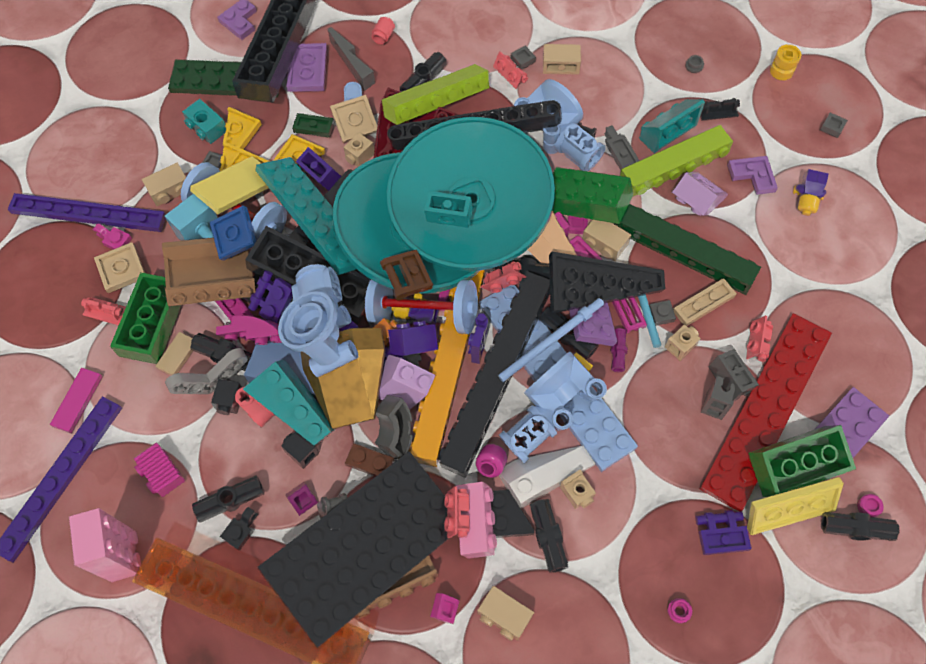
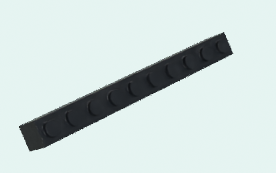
[438,272,550,478]

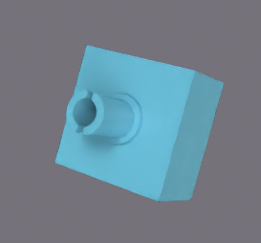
[165,194,218,241]

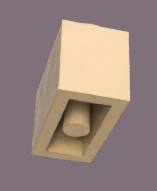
[543,44,581,74]
[142,162,186,207]
[582,220,631,261]
[478,586,534,641]

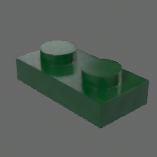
[292,113,334,138]

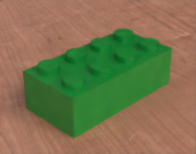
[552,167,634,224]
[110,272,181,364]
[748,425,856,497]

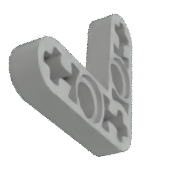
[165,348,248,394]

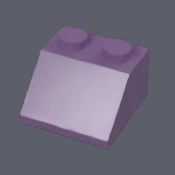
[672,172,728,216]
[378,355,435,410]

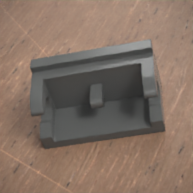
[708,349,759,401]
[701,376,735,420]

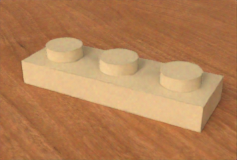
[673,278,737,326]

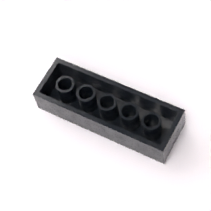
[245,226,371,325]

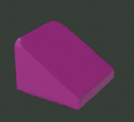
[286,482,318,516]

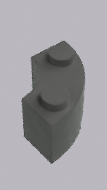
[375,395,413,459]

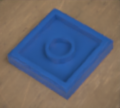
[210,206,256,261]

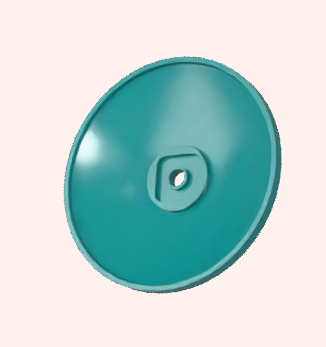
[387,117,555,271]
[332,153,480,294]

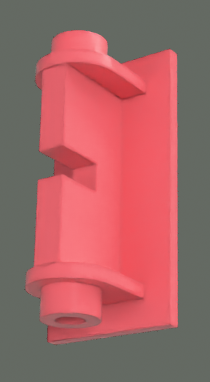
[493,51,528,89]
[481,261,526,293]
[81,297,126,326]
[746,315,773,362]
[444,487,469,538]

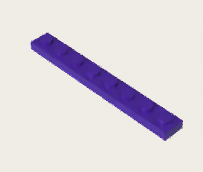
[7,193,166,232]
[0,396,123,563]

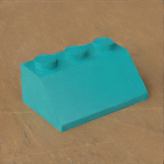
[639,99,705,153]

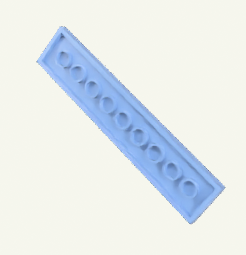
[478,285,638,472]

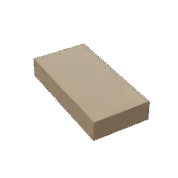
[155,332,193,376]

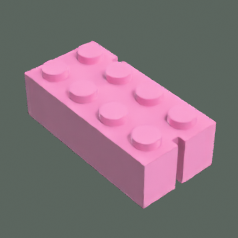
[69,508,141,582]

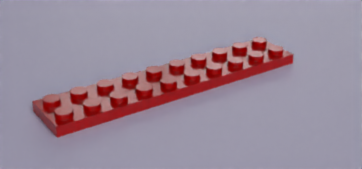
[700,313,832,512]

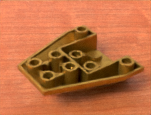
[301,328,385,429]

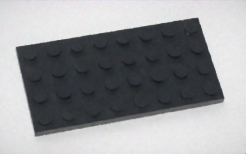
[257,451,449,648]

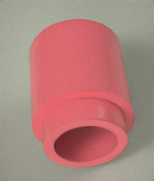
[371,17,395,45]

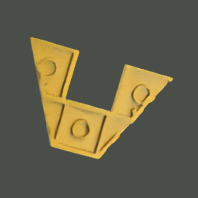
[219,107,326,171]

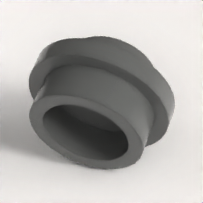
[685,55,704,73]

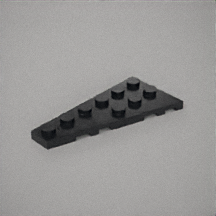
[549,251,666,314]

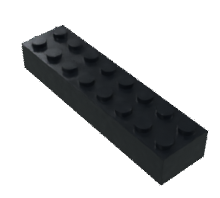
[232,0,316,103]

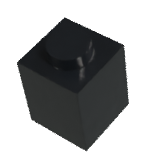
[211,379,242,415]
[281,431,319,469]

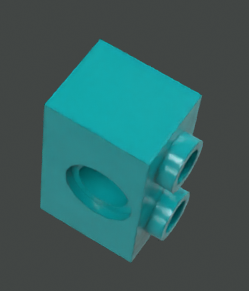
[182,99,226,144]
[424,191,473,228]

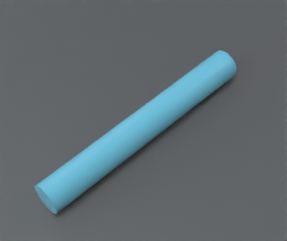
[638,295,661,348]

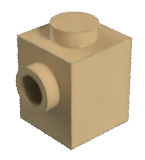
[343,133,374,167]

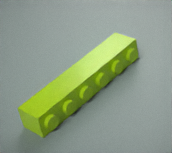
[382,64,489,125]
[620,125,733,196]

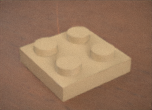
[330,95,377,143]
[94,242,145,293]

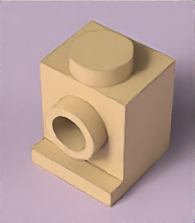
[665,324,701,361]
[560,469,596,510]

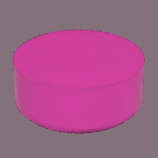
[857,494,884,518]

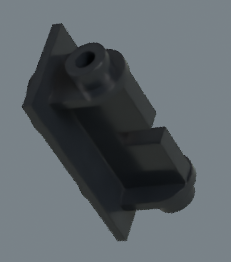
[700,98,740,121]

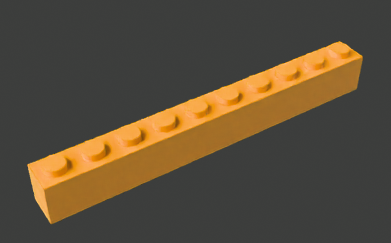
[408,270,485,467]

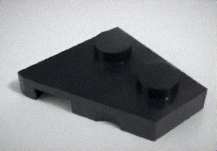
[491,490,534,538]

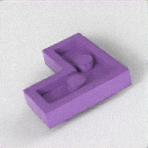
[217,0,257,40]
[728,156,778,195]

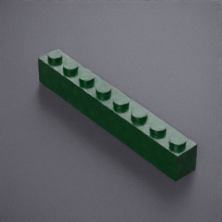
[613,204,761,295]

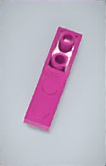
[216,315,282,345]

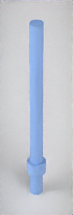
[498,298,604,382]

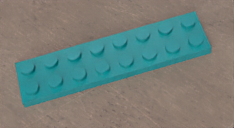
[255,157,356,275]

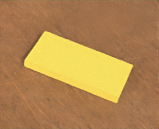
[190,156,269,214]
[747,477,844,535]

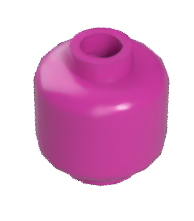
[475,444,508,478]

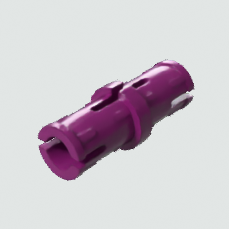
[611,328,628,372]

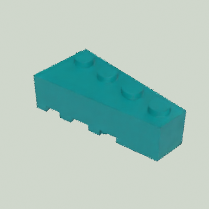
[243,359,336,445]

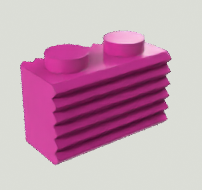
[134,442,185,497]

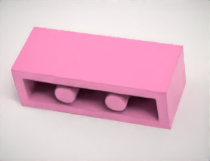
[456,481,497,558]

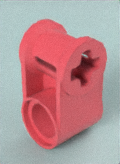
[235,387,275,428]

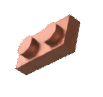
[345,443,395,477]

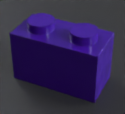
[296,147,341,191]
[388,321,438,356]

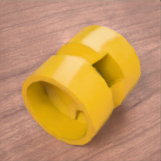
[770,44,802,81]

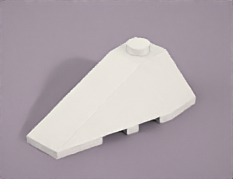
[499,446,595,509]

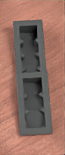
[327,27,375,91]

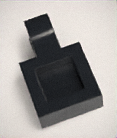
[220,507,259,551]

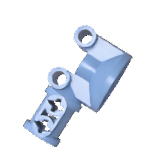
[514,79,606,172]
[278,264,359,377]
[499,351,607,464]

